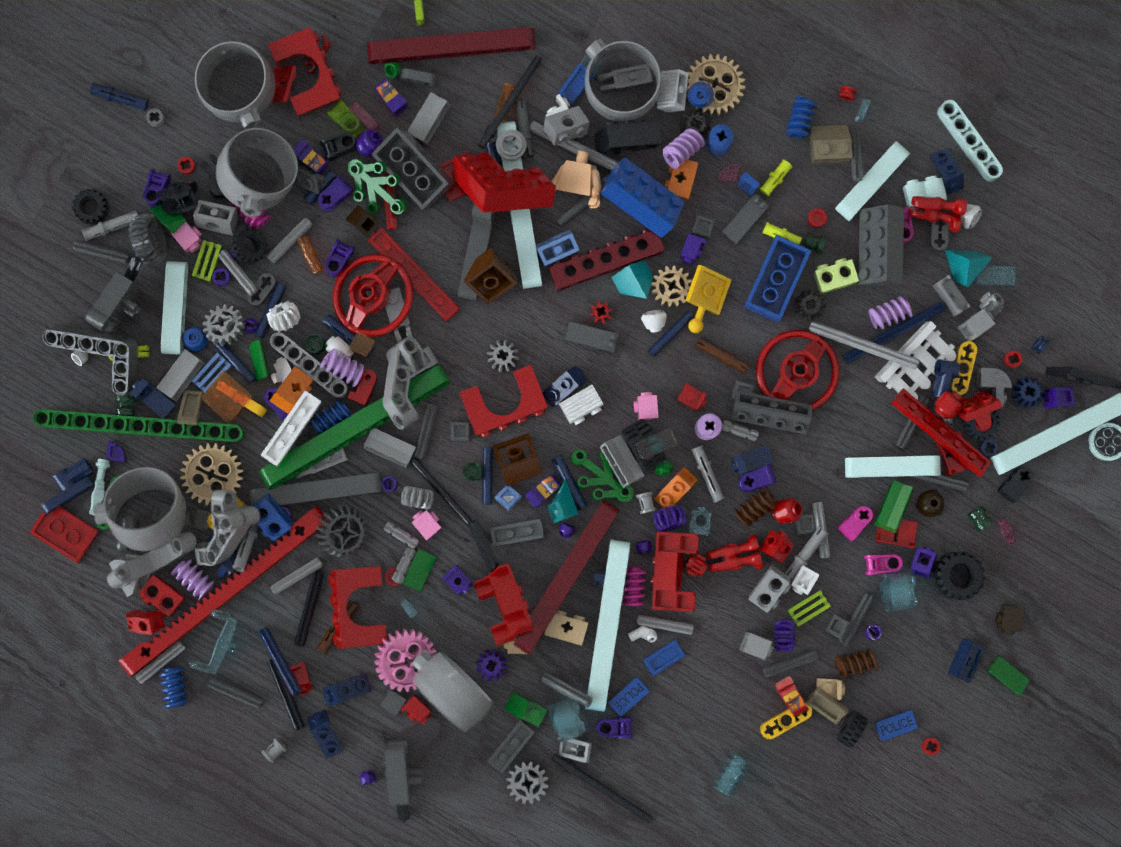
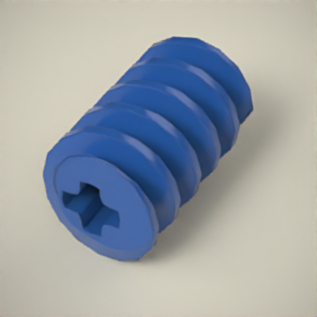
[785,96,818,139]
[707,124,734,156]
[309,398,352,434]
[159,667,188,709]

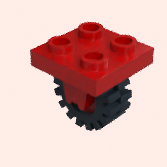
[957,391,1002,441]

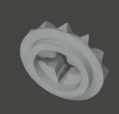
[496,130,526,161]

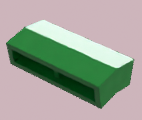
[874,480,913,533]

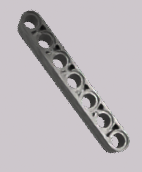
[249,473,383,509]

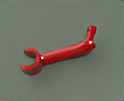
[304,34,331,74]

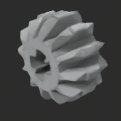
[487,340,519,372]
[401,486,434,510]

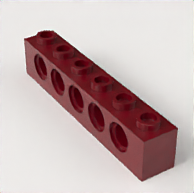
[549,229,665,292]

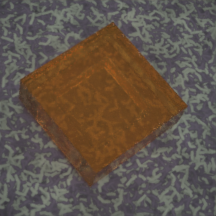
[349,331,375,358]

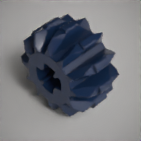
[1011,376,1045,409]

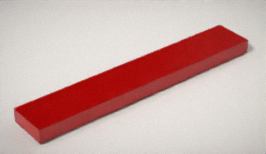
[368,227,460,322]
[891,388,991,477]

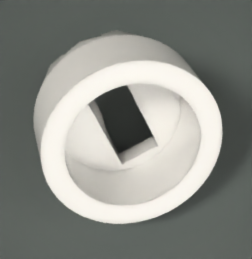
[71,351,89,366]

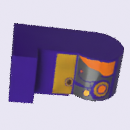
[374,79,408,117]
[293,139,329,175]
[524,474,562,509]

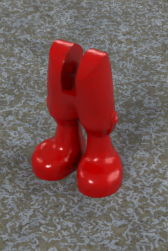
[907,196,967,233]
[706,534,763,572]

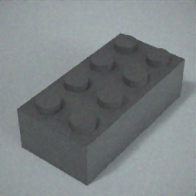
[372,127,455,210]
[858,204,904,288]

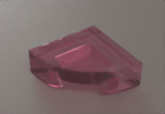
[717,164,740,184]
[998,518,1016,545]

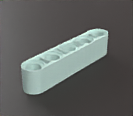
[938,100,1003,182]
[835,141,910,221]
[161,261,188,355]
[845,456,941,478]

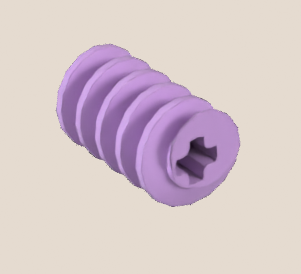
[663,128,705,169]
[868,296,912,329]
[320,348,364,387]
[695,414,722,441]
[171,559,214,601]

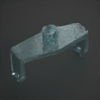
[189,610,238,675]

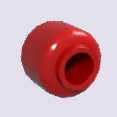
[934,391,963,419]
[772,498,802,524]

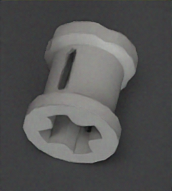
[636,492,657,514]
[261,738,287,764]

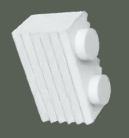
[657,69,688,113]
[559,385,604,425]

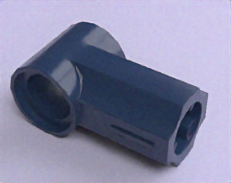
[931,359,959,397]
[52,458,94,492]

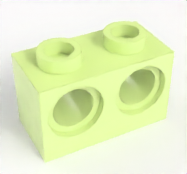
[813,258,859,295]

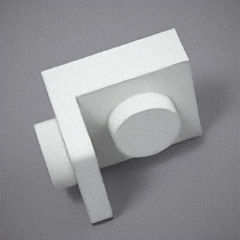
[546,94,570,117]
[790,565,819,595]

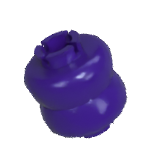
[355,129,383,157]

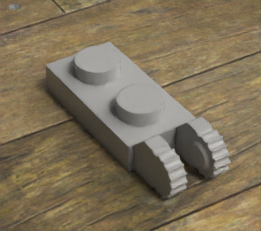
[598,64,653,93]
[385,287,413,343]
[297,448,348,479]

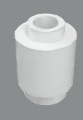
[325,336,354,358]

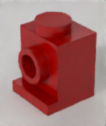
[400,694,431,725]

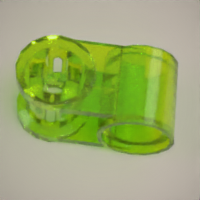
[326,100,362,136]

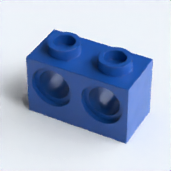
[250,493,293,541]

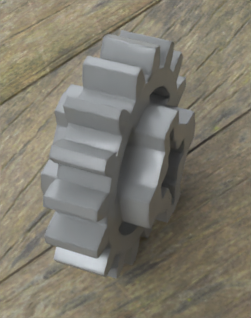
[202,304,245,346]
[507,761,548,804]

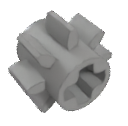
[980,291,1004,316]

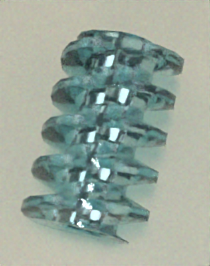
[712,751,750,797]

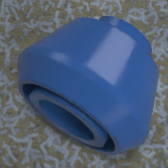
[688,82,714,108]
[182,326,208,352]

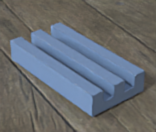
[191,352,232,394]

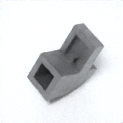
[977,368,1012,407]

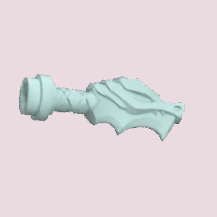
[89,459,110,515]

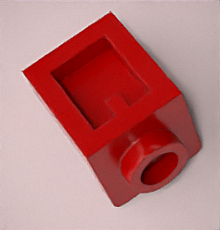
[677,383,708,411]
[289,662,314,695]

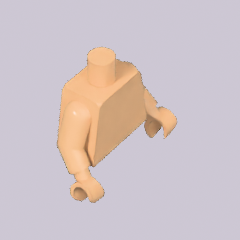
[552,151,602,208]

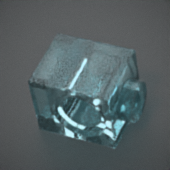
[688,507,712,536]

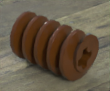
[734,486,777,527]
[835,648,878,680]

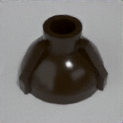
[915,489,944,517]

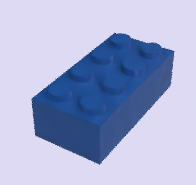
[601,157,685,238]
[743,235,811,323]

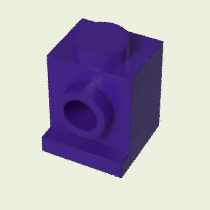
[679,233,706,265]
[911,547,937,579]
[442,565,472,595]

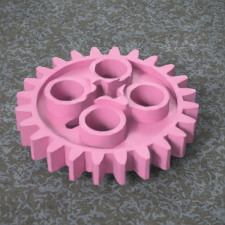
[374,629,437,692]

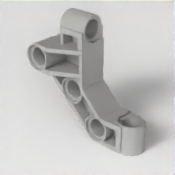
[383,337,438,430]
[194,490,260,566]
[107,532,197,598]

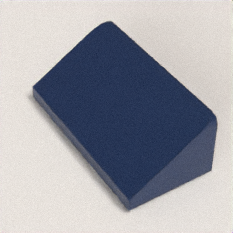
[948,639,985,683]

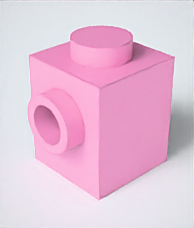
[171,222,203,253]
[634,392,659,420]
[412,510,442,541]

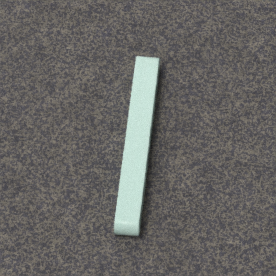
[497,121,542,289]
[990,392,1121,475]
[585,540,630,712]

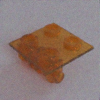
[201,370,252,424]

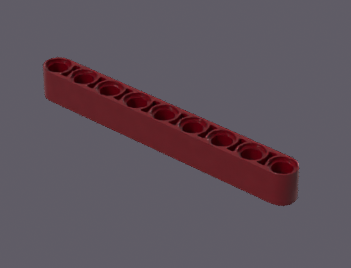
[367,27,536,64]
[513,500,620,655]

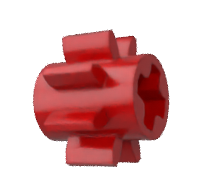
[589,301,613,325]
[684,554,708,578]

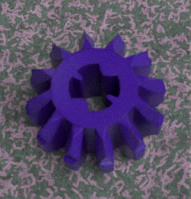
[653,505,687,532]
[774,619,796,652]
[475,649,508,682]

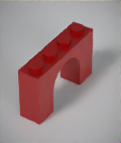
[268,27,342,118]
[459,365,548,438]
[329,566,387,648]

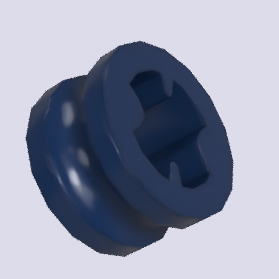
[1031,335,1050,354]
[979,439,998,457]

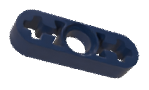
[40,476,94,515]

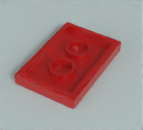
[29,507,100,564]

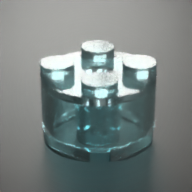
[879,572,918,612]
[548,698,586,743]

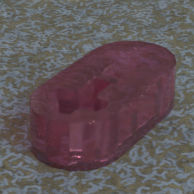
[348,101,380,131]

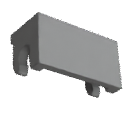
[933,274,971,317]

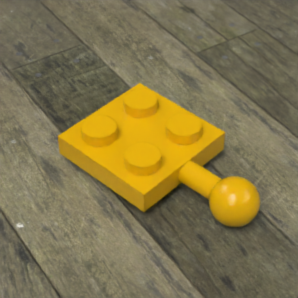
[685,265,731,333]

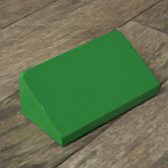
[149,204,186,233]
[249,340,270,381]
[402,549,437,592]
[987,656,1029,696]

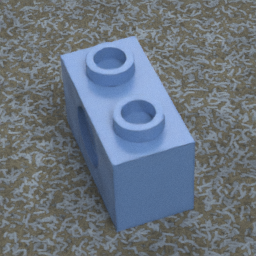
[536,229,579,266]

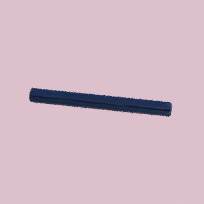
[843,302,946,364]

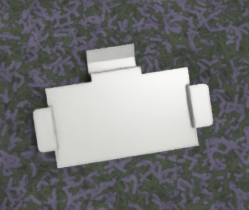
[270,357,291,384]

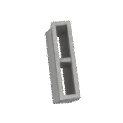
[408,92,451,145]
[156,349,205,402]
[363,428,416,468]
[600,435,645,488]

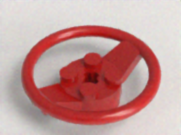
[333,254,413,337]
[756,330,840,411]

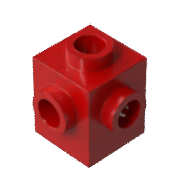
[759,530,794,564]

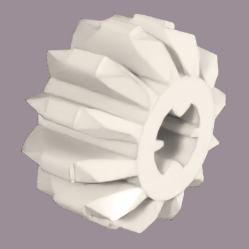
[267,301,301,332]

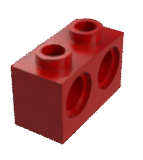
[139,575,187,617]

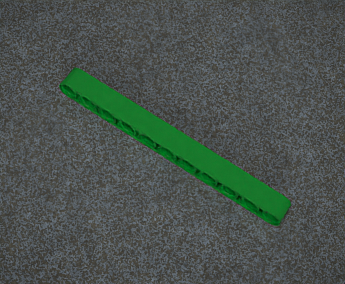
[259,365,450,490]
[33,409,246,443]

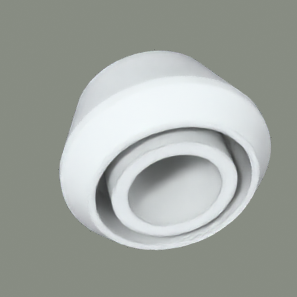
[960,204,982,229]
[641,310,667,332]

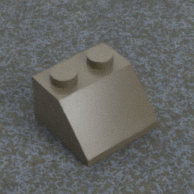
[809,125,853,164]

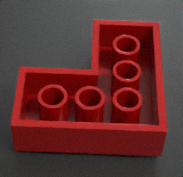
[452,152,556,213]

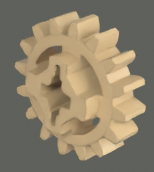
[651,266,692,308]

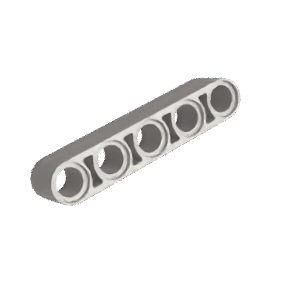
[270,332,349,399]

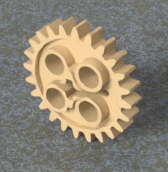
[686,54,745,116]
[180,443,244,505]

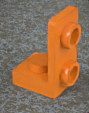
[654,467,698,508]

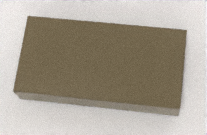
[177,390,204,425]
[805,687,849,724]

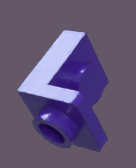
[1043,387,1075,409]

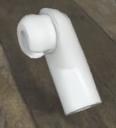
[628,626,657,643]

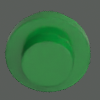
[654,460,674,477]

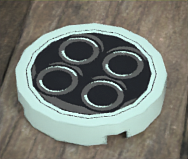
[1088,423,1121,461]

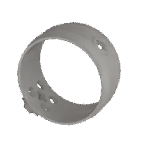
[585,38,662,122]
[195,41,276,129]
[216,128,298,217]
[94,467,187,551]
[412,650,494,732]

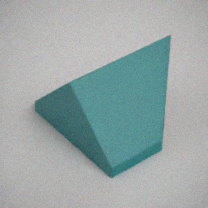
[945,249,992,288]
[611,260,654,299]
[547,478,578,524]

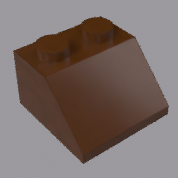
[464,248,518,304]
[493,433,543,486]

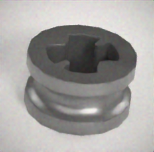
[146,108,165,127]

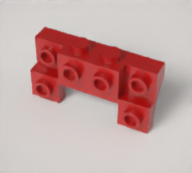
[651,532,699,612]
[473,563,533,646]

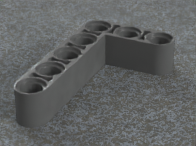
[457,203,495,301]
[42,326,138,395]

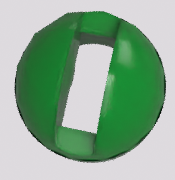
[384,62,401,78]

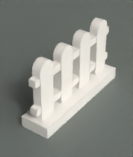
[875,321,956,400]
[261,391,322,466]

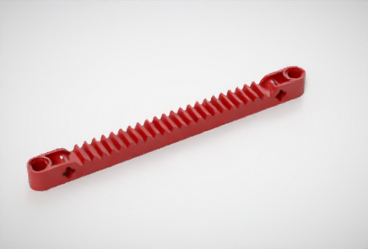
[118,506,326,677]

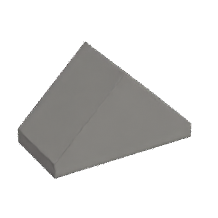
[559,736,592,763]

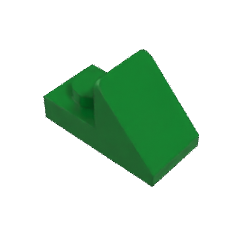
[504,692,547,727]

